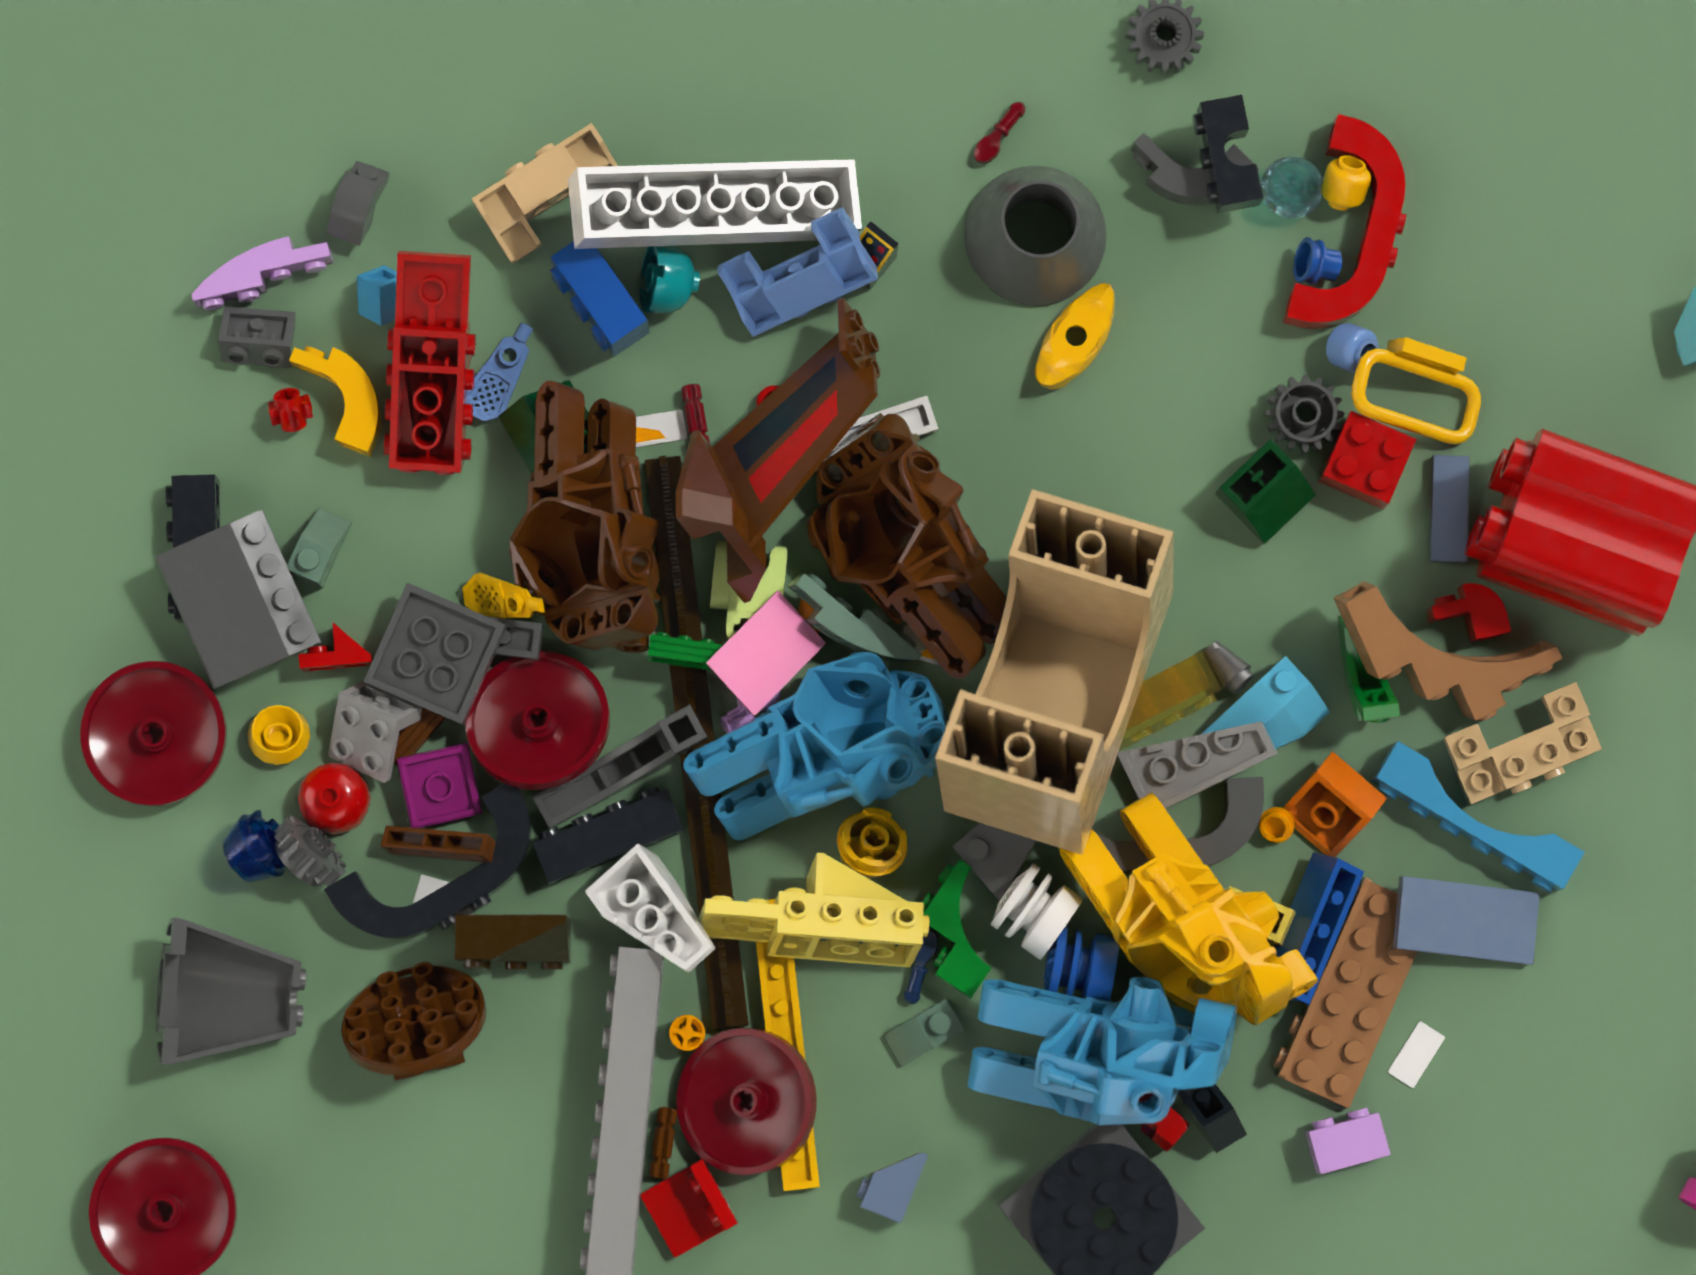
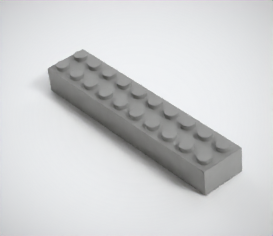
[580,947,664,1275]

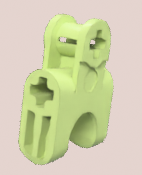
[710,540,787,640]

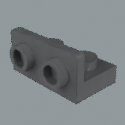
[218,307,296,368]

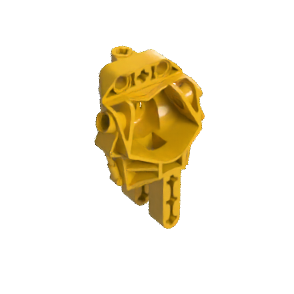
[1059,792,1318,1026]

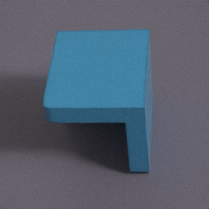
[357,265,397,326]

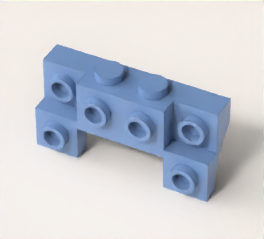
[717,207,878,337]

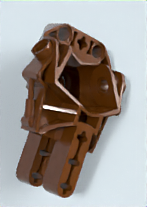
[509,380,660,653]
[807,413,1007,678]

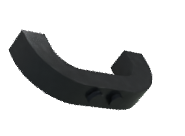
[324,783,532,939]

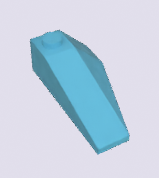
[1202,656,1330,749]

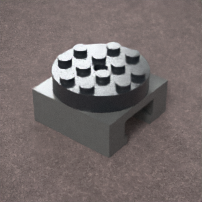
[996,1124,1205,1275]

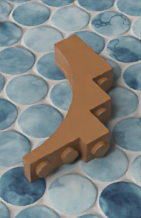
[1333,581,1562,721]

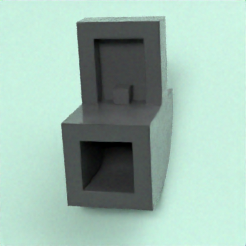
[326,161,390,246]

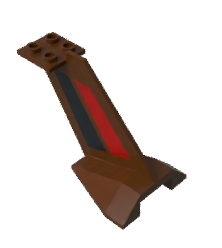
[676,298,880,603]

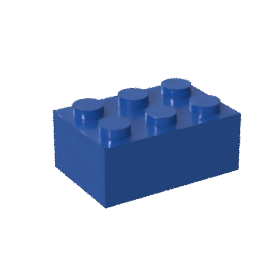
[550,241,650,357]

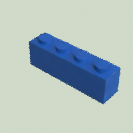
[1274,852,1364,1005]

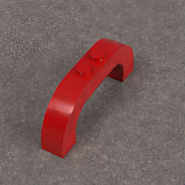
[1283,114,1407,329]

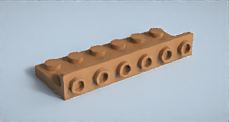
[1273,877,1417,1109]

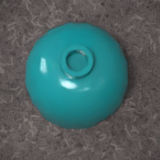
[640,246,700,313]

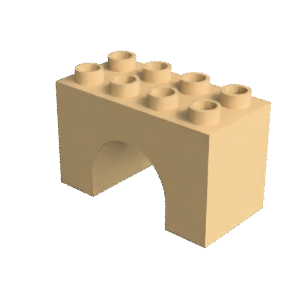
[935,489,1174,855]

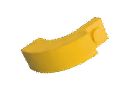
[289,346,381,457]

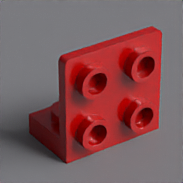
[641,1159,738,1257]

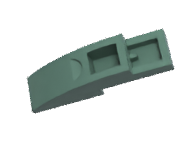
[788,573,922,662]

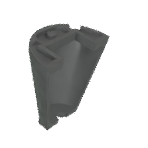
[156,918,306,1065]

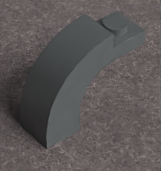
[1131,133,1259,206]

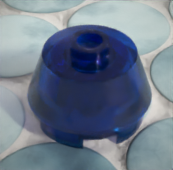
[223,810,287,883]

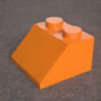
[1282,751,1387,857]

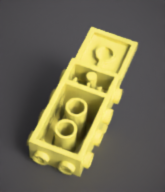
[698,853,929,968]

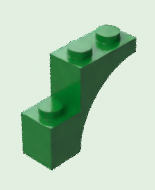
[922,859,991,999]

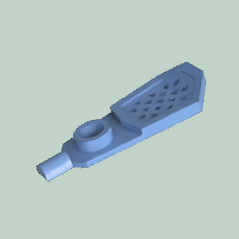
[467,323,533,422]

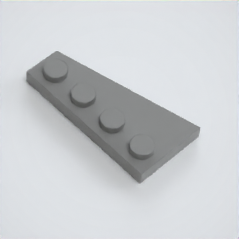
[1117,721,1278,809]

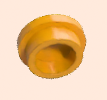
[1258,807,1295,843]

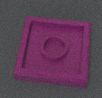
[396,743,483,828]

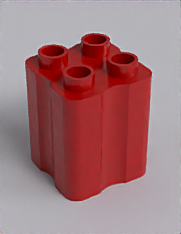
[1464,429,1696,637]

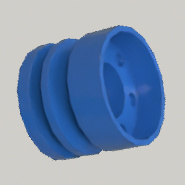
[1043,927,1119,1001]

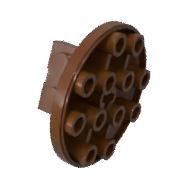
[341,962,487,1081]

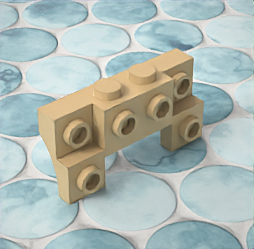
[471,123,618,264]
[1443,682,1602,805]

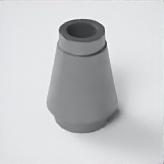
[1202,641,1254,694]

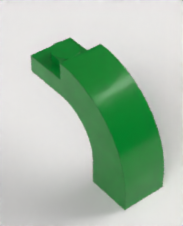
[1337,615,1400,723]

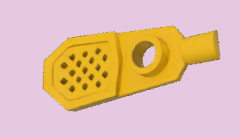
[462,572,545,619]

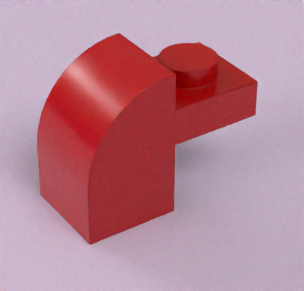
[1426,583,1511,643]

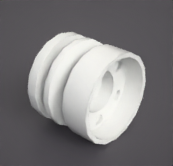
[990,863,1083,960]

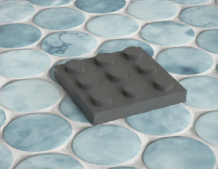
[363,583,507,725]

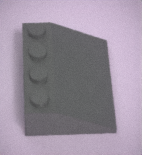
[154,510,321,689]

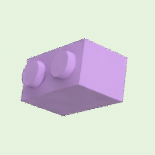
[1304,1107,1391,1174]

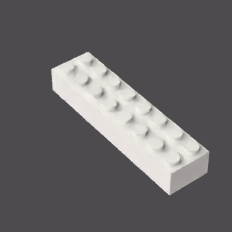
[568,160,862,249]

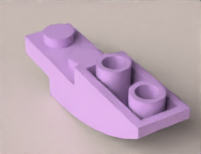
[192,236,334,310]

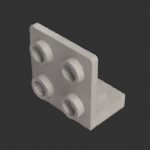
[328,681,422,783]

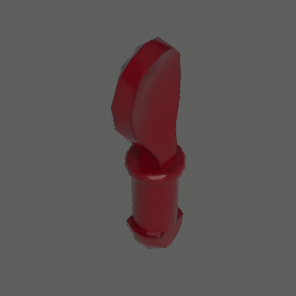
[974,102,1025,164]

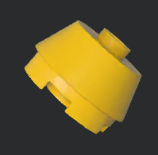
[837,808,907,879]

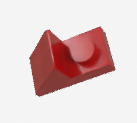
[298,623,374,672]

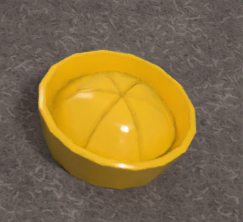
[247,705,310,765]

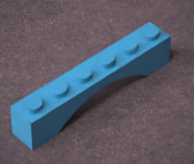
[1371,741,1585,893]

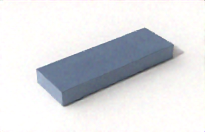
[1430,455,1469,564]

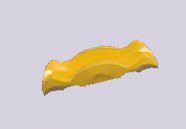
[1034,283,1115,389]

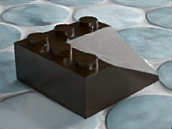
[455,915,571,970]

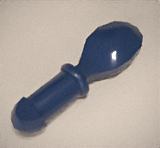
[904,930,939,1004]

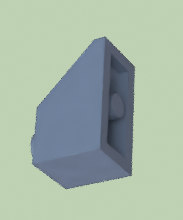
[856,1152,928,1223]

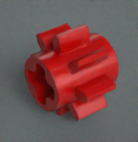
[267,388,313,432]

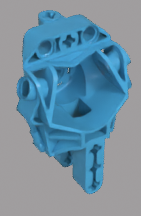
[683,652,949,840]
[967,977,1237,1125]

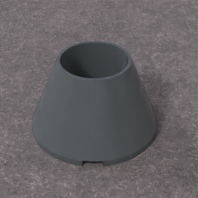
[965,166,1106,306]

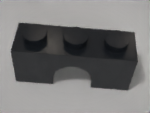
[1192,95,1263,213]

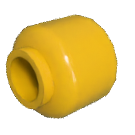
[1320,155,1371,211]

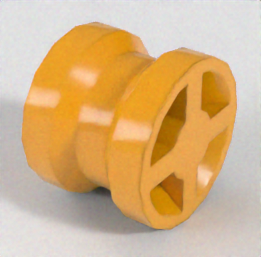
[669,1015,705,1051]

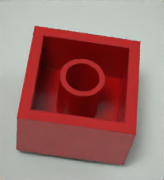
[1318,411,1417,510]

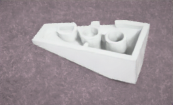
[585,844,716,973]

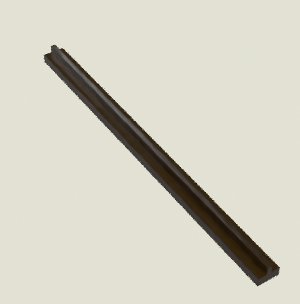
[645,455,749,1029]

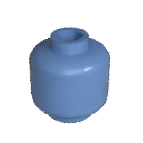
[1326,323,1379,373]

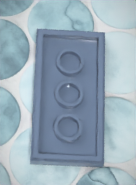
[1393,876,1540,965]

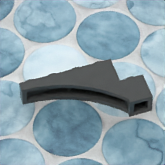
[533,705,708,829]

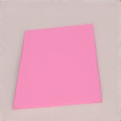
[706,590,826,716]

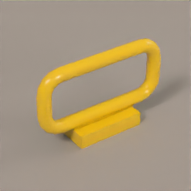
[1351,337,1481,445]

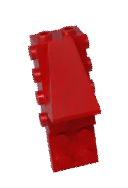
[384,251,476,475]

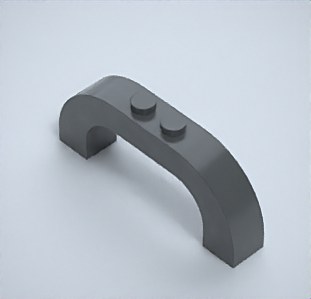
[1092,777,1264,875]

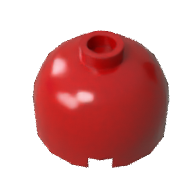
[298,762,371,835]

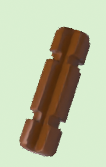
[649,1107,677,1179]

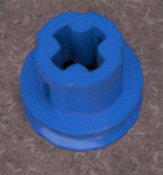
[1293,237,1342,285]

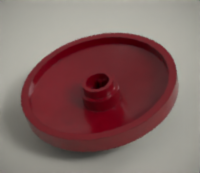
[465,651,611,790]
[80,661,227,806]
[676,1028,817,1175]
[89,1138,237,1275]

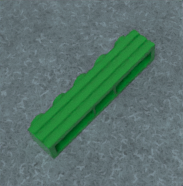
[647,632,726,671]

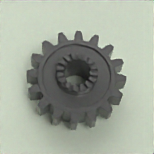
[1126,0,1204,75]
[1265,374,1344,454]
[274,815,346,887]

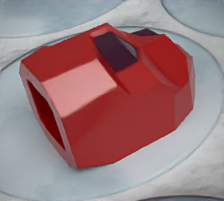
[1138,1093,1190,1152]

